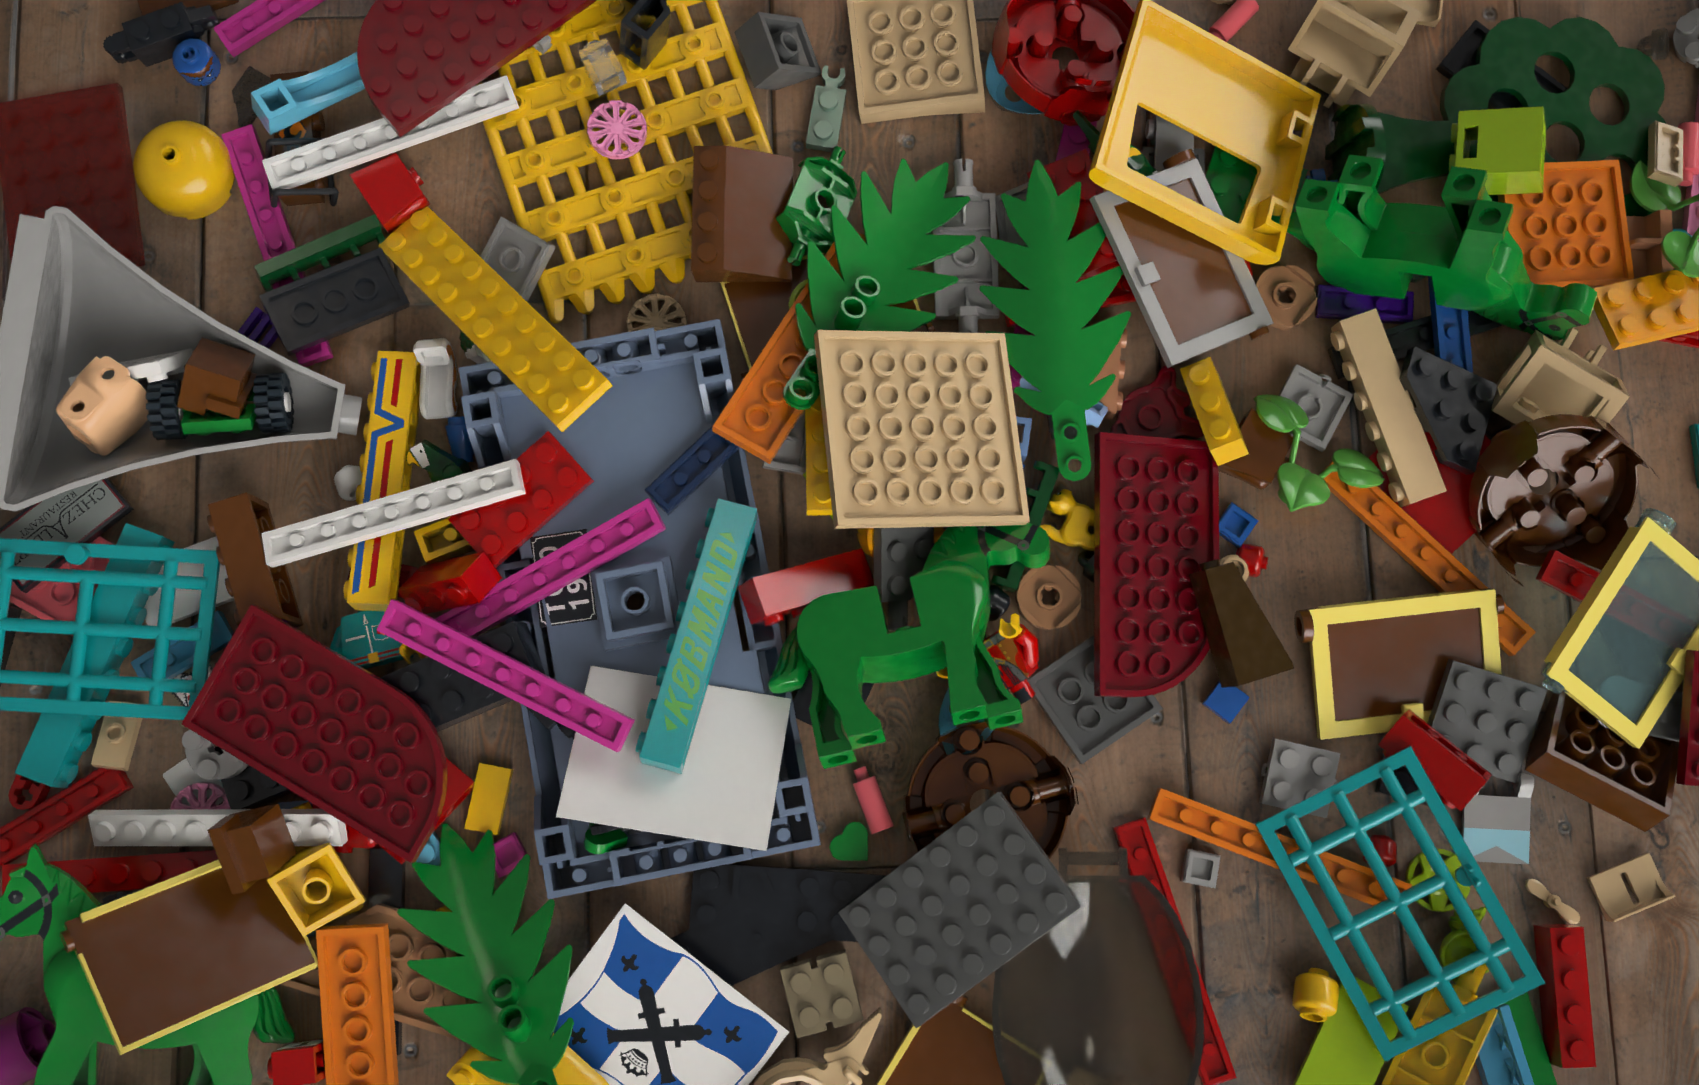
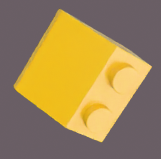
[267,843,366,937]

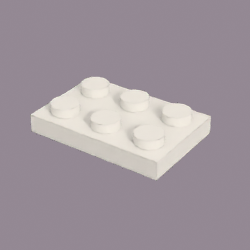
[68,348,193,385]

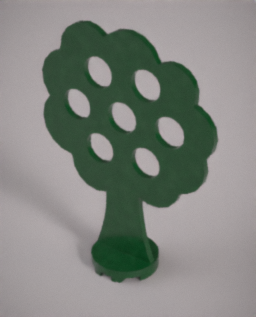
[1325,17,1667,217]

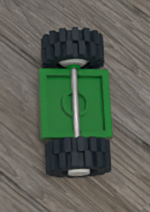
[146,373,294,441]

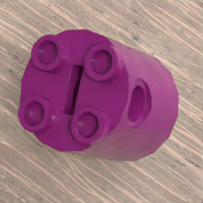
[0,1007,56,1085]

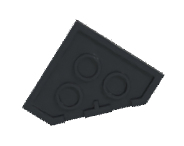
[1399,347,1498,475]

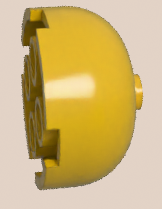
[133,120,235,220]

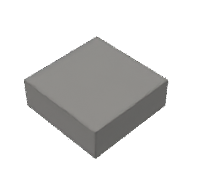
[1180,849,1221,888]

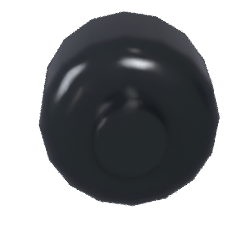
[989,584,1010,621]

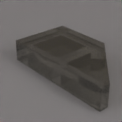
[232,66,271,128]

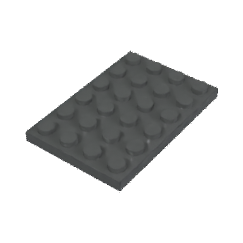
[838,792,1083,1028]

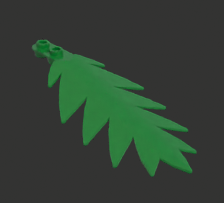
[783,158,976,410]
[979,160,1131,481]
[397,823,574,1085]

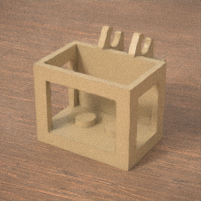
[1288,0,1422,108]
[1492,328,1630,424]

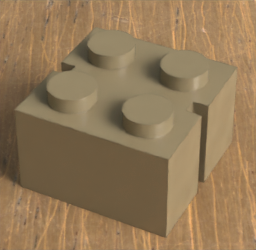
[780,949,863,1038]

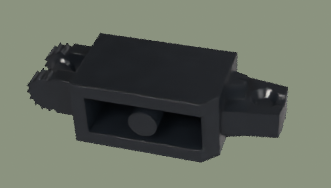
[103,2,220,67]

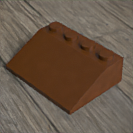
[691,145,794,282]
[1525,683,1679,832]

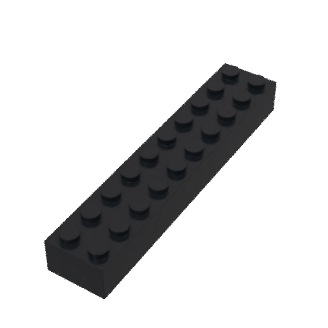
[214,621,546,809]

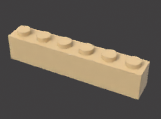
[1330,308,1447,507]

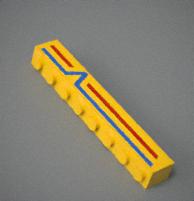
[344,351,421,611]

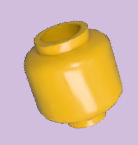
[1292,968,1340,1022]

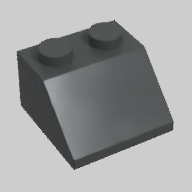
[734,12,822,90]

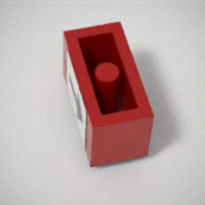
[267,1039,326,1085]

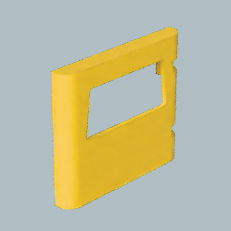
[1089,0,1321,265]

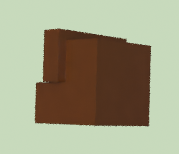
[177,337,257,419]
[207,803,297,895]

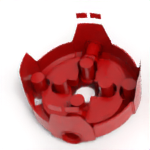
[992,0,1135,126]

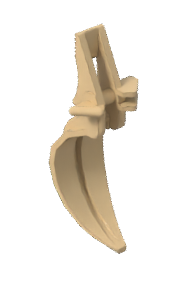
[752,1008,882,1085]

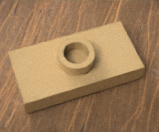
[1647,120,1683,187]
[91,700,143,771]

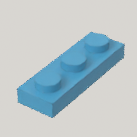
[130,610,234,679]

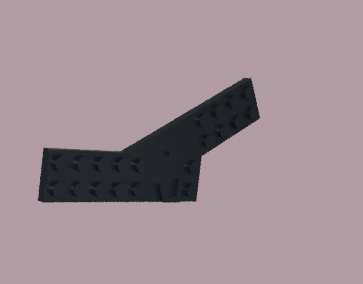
[670,864,887,986]

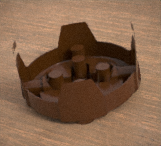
[1468,414,1658,587]
[902,722,1079,859]

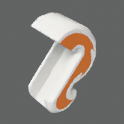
[413,338,457,419]

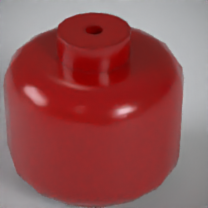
[1236,544,1269,578]
[1363,835,1397,867]

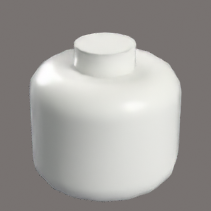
[334,465,363,501]

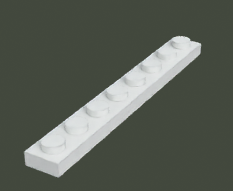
[262,75,519,190]
[261,459,526,568]
[88,809,348,846]

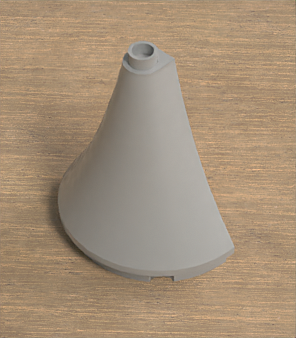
[0,206,363,511]

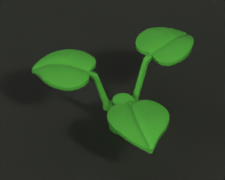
[1630,160,1699,278]
[1253,394,1385,512]

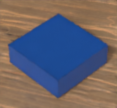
[1219,502,1258,548]
[1202,680,1250,724]

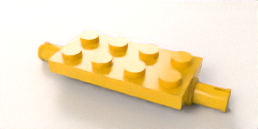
[1381,964,1498,1085]

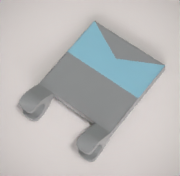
[1461,773,1534,864]

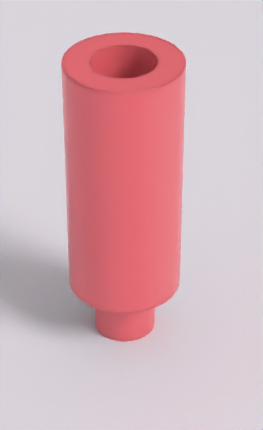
[1209,0,1259,42]
[1677,122,1699,186]
[853,766,894,834]

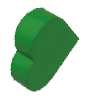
[583,822,628,854]
[830,822,868,861]

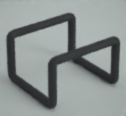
[265,138,339,208]

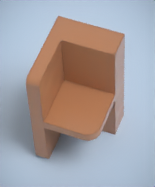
[1626,210,1674,279]

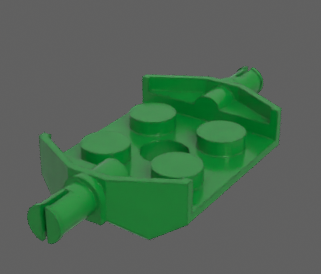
[776,146,857,266]

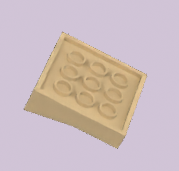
[847,0,985,124]

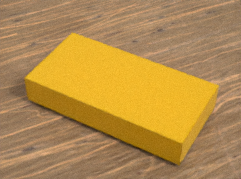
[464,763,514,835]

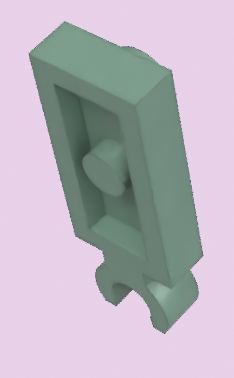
[806,65,847,152]

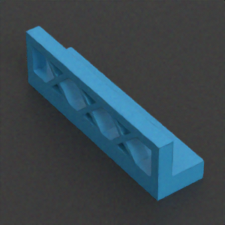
[1475,1004,1534,1085]

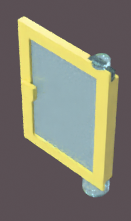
[1541,508,1699,749]

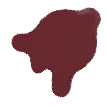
[1110,366,1204,439]

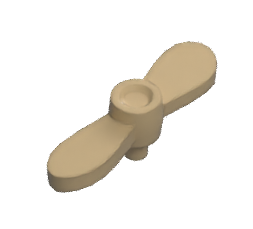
[1525,879,1580,924]

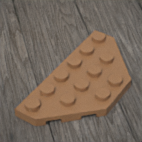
[281,903,479,1041]

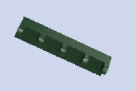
[254,214,385,292]
[991,460,1059,593]

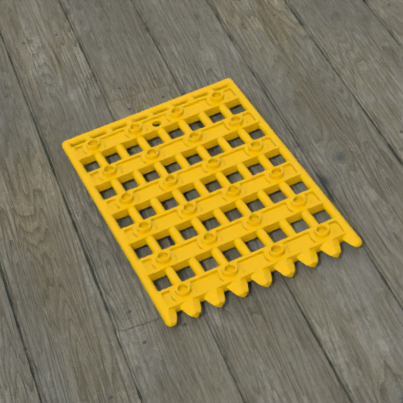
[475,0,773,324]

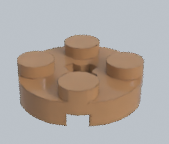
[1255,265,1317,330]
[1015,565,1081,631]

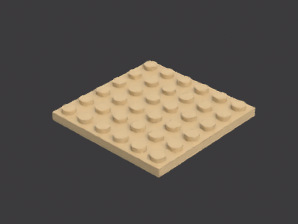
[814,330,1030,529]

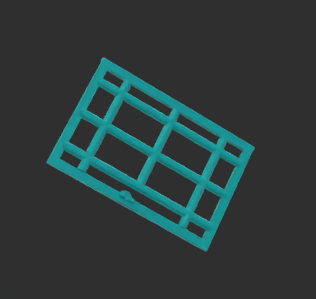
[0,538,220,720]
[1255,746,1545,1061]

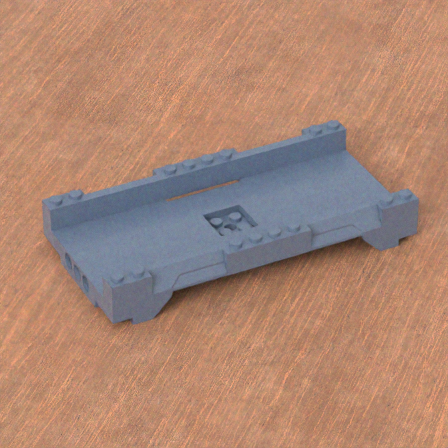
[459,319,821,899]

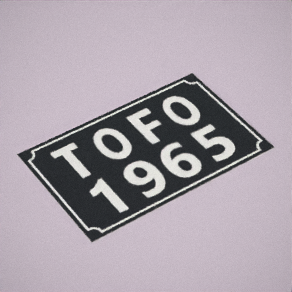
[530,529,597,628]

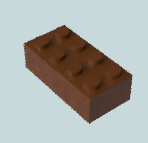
[207,492,303,628]

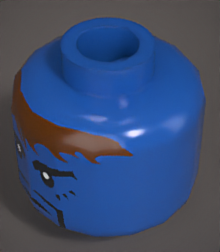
[172,38,221,86]

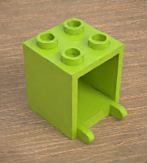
[1449,106,1546,195]

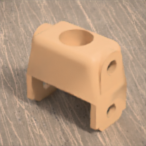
[56,356,149,456]

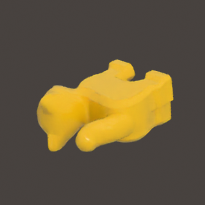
[1040,489,1094,551]

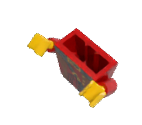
[936,613,1039,704]

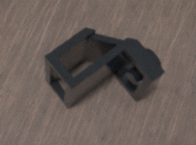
[619,0,671,70]

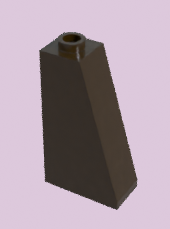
[1189,559,1294,688]

